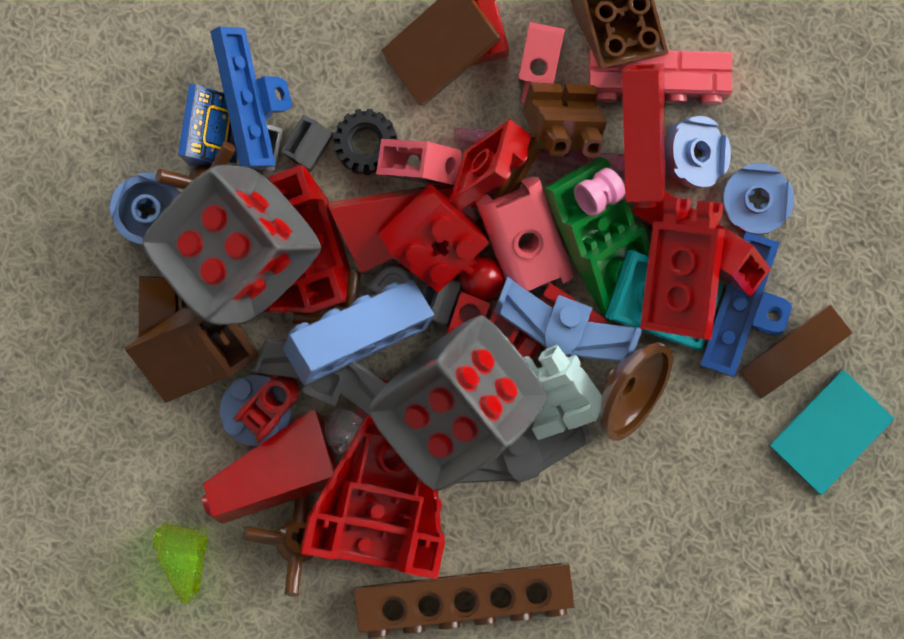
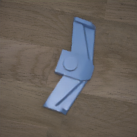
[494,277,642,362]

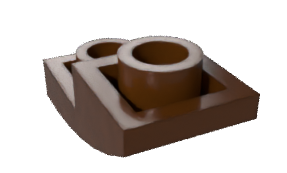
[138,276,175,338]

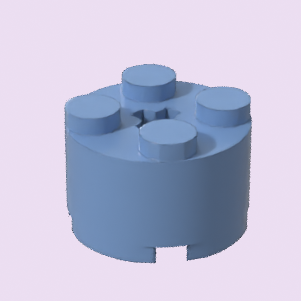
[110,173,181,248]

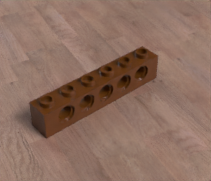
[354,562,575,638]

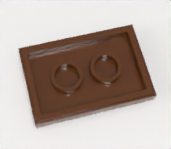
[381,0,502,106]

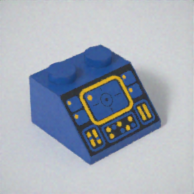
[178,84,238,166]

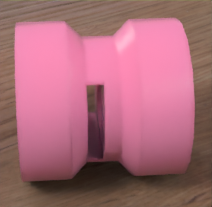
[574,168,625,217]

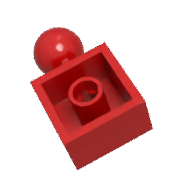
[379,183,505,301]

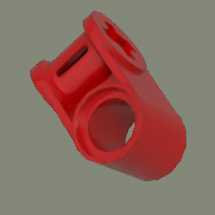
[233,376,300,444]

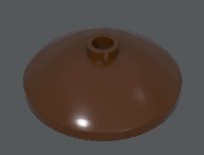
[600,343,673,441]

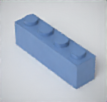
[283,279,435,386]

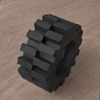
[333,109,397,175]

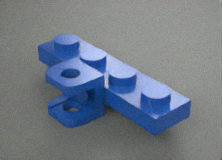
[210,26,292,169]
[700,232,792,378]

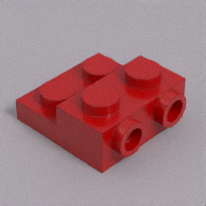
[449,119,531,210]

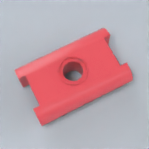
[476,177,574,291]

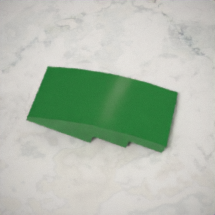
[544,156,650,321]

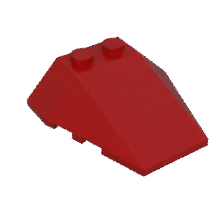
[263,165,349,313]
[300,416,445,579]

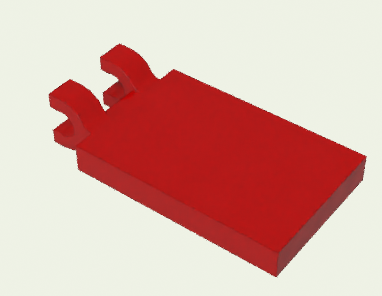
[640,197,725,339]

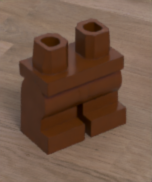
[522,82,607,157]

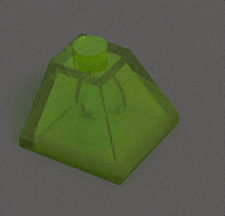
[153,521,209,604]

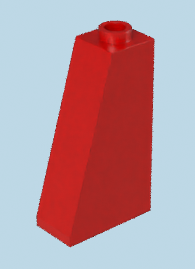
[622,63,665,208]
[328,184,477,273]
[632,191,771,298]
[202,409,337,524]

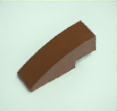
[739,305,853,399]

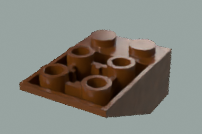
[571,0,669,70]
[124,305,259,403]

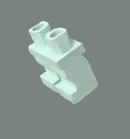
[523,345,602,440]

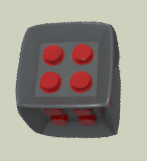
[142,165,321,324]
[369,316,547,491]

